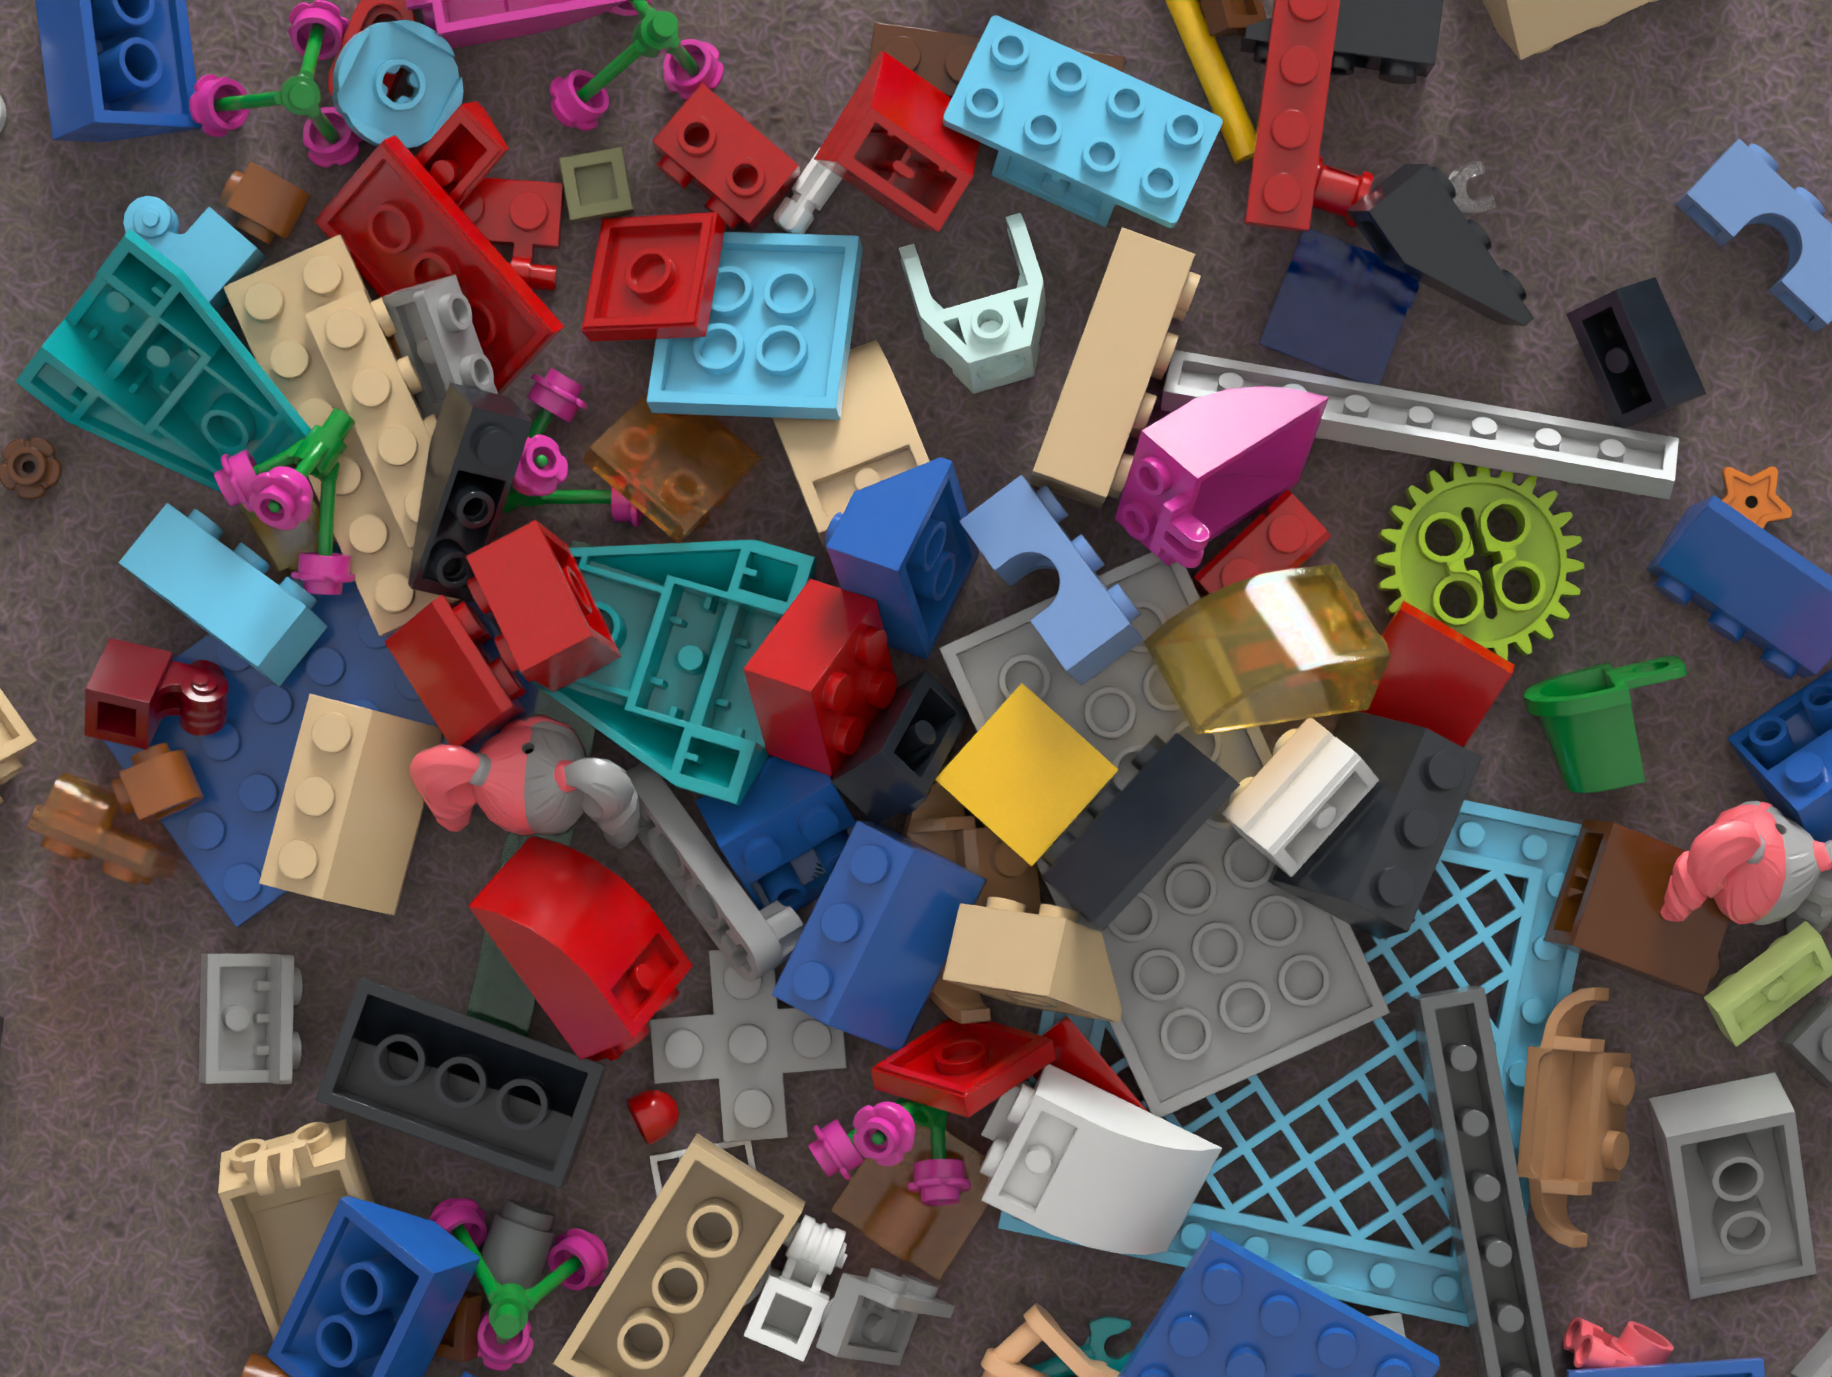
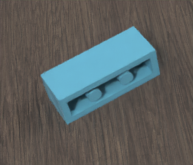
[118,503,328,687]

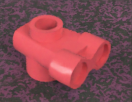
[1563,1317,1674,1369]

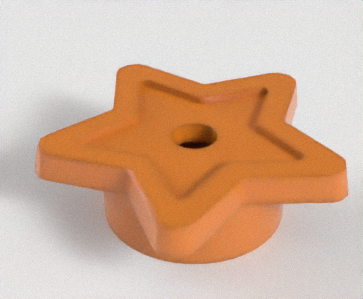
[1721,466,1792,529]

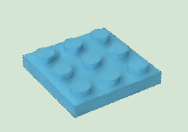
[647,232,863,420]

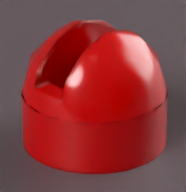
[626,1089,679,1146]

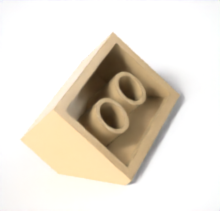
[259,694,443,916]

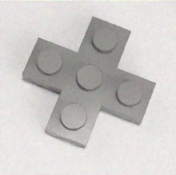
[650,949,847,1143]

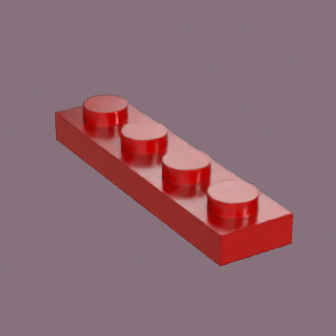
[1244,0,1340,233]

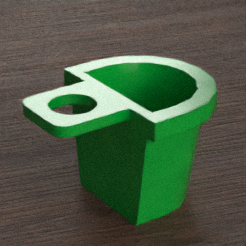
[1524,655,1687,793]

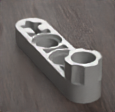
[626,763,803,982]

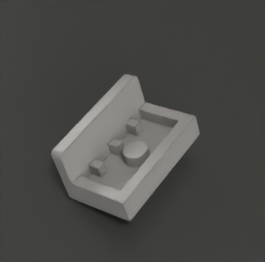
[382,275,498,418]
[199,953,303,1084]
[816,1268,955,1366]

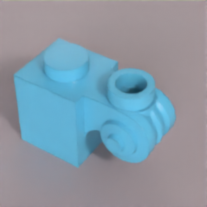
[123,196,267,313]

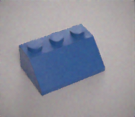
[35,0,202,142]
[825,457,979,660]
[1646,495,1832,680]
[771,820,988,1051]
[267,1196,481,1377]

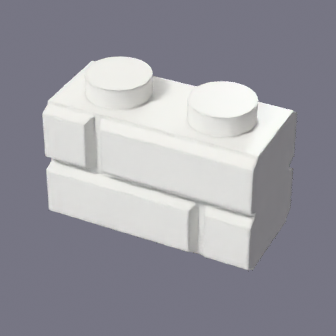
[1221,717,1379,877]

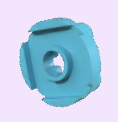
[332,20,464,148]

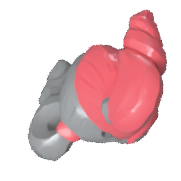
[409,713,640,849]
[1660,801,1832,933]

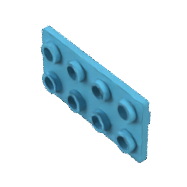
[942,15,1223,228]

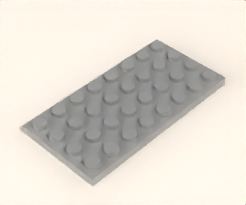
[939,552,1390,1118]

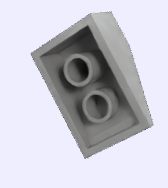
[1649,1073,1817,1300]

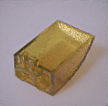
[1144,564,1391,735]

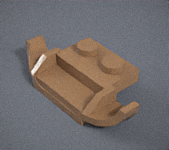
[901,766,1041,1024]
[1517,987,1635,1248]

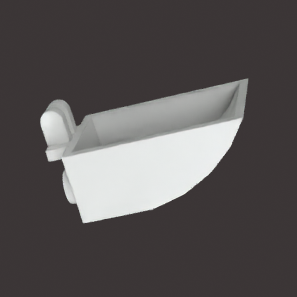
[979,1064,1222,1255]

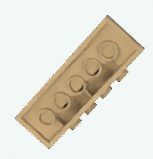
[223,235,465,637]

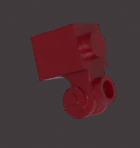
[84,638,229,750]

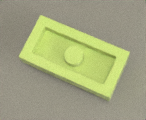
[1704,921,1832,1047]

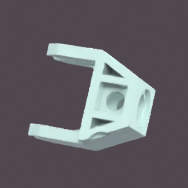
[899,213,1046,394]

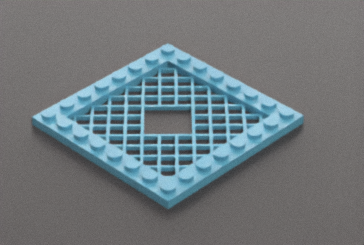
[997,800,1582,1327]

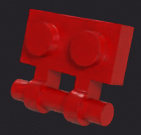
[459,177,565,291]

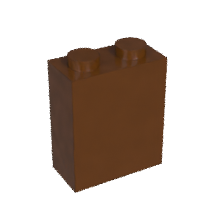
[1543,819,1731,996]

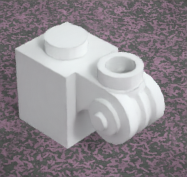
[744,1214,847,1362]

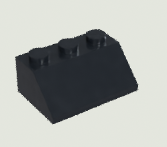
[1268,709,1482,940]
[1040,733,1240,931]

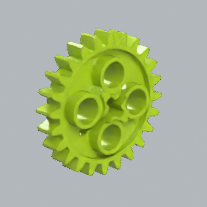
[1374,462,1584,661]

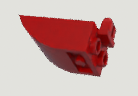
[468,836,693,1062]

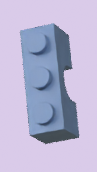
[1676,139,1832,333]
[959,475,1144,686]

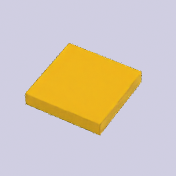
[935,683,1119,867]

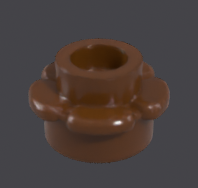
[0,437,62,499]

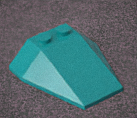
[15,229,311,493]
[517,540,817,806]

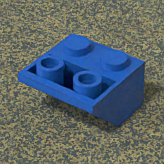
[1727,669,1832,843]
[695,756,856,911]

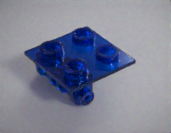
[1259,228,1420,385]

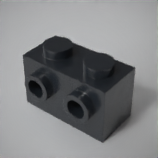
[1566,277,1706,428]
[831,670,969,825]

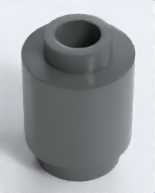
[481,1199,556,1289]

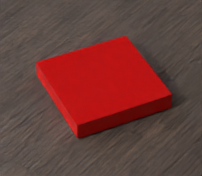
[581,212,726,342]
[1337,600,1515,748]
[871,1018,1056,1118]

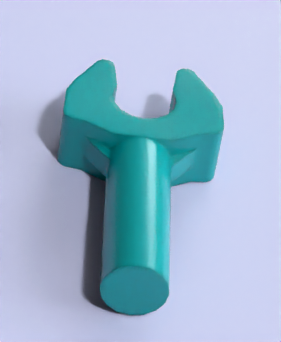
[1029,1315,1134,1377]

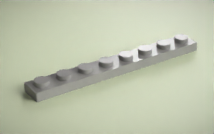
[1161,350,1679,500]

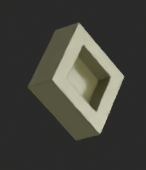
[559,147,634,224]

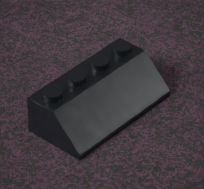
[315,977,606,1189]

